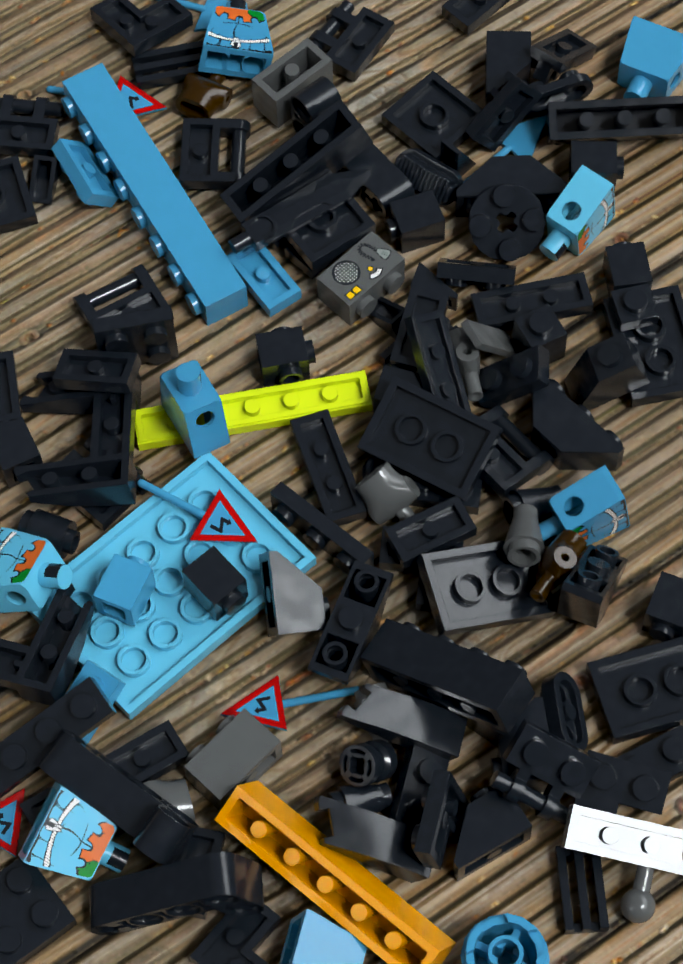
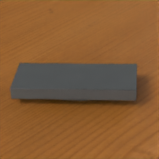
[461,319,520,357]

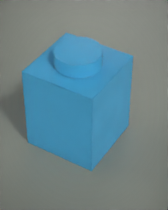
[93,554,156,627]

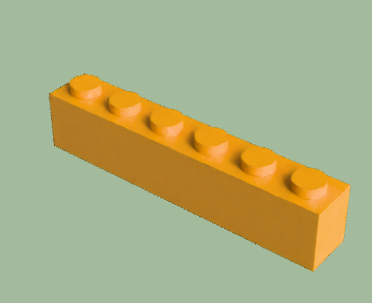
[214,780,456,964]

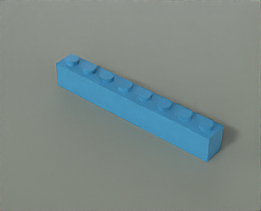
[61,63,248,326]

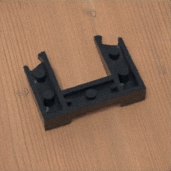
[14,371,142,506]
[0,583,95,706]
[313,684,468,883]

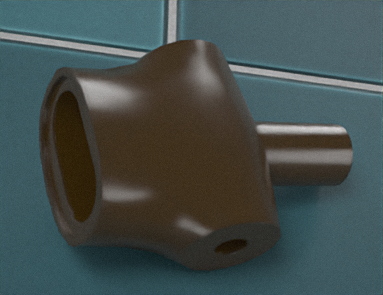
[175,72,233,118]
[530,530,586,603]

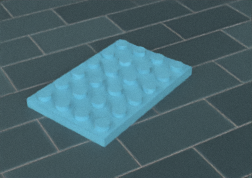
[28,452,317,720]

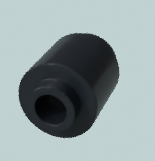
[17,509,80,559]

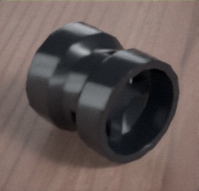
[339,739,398,787]

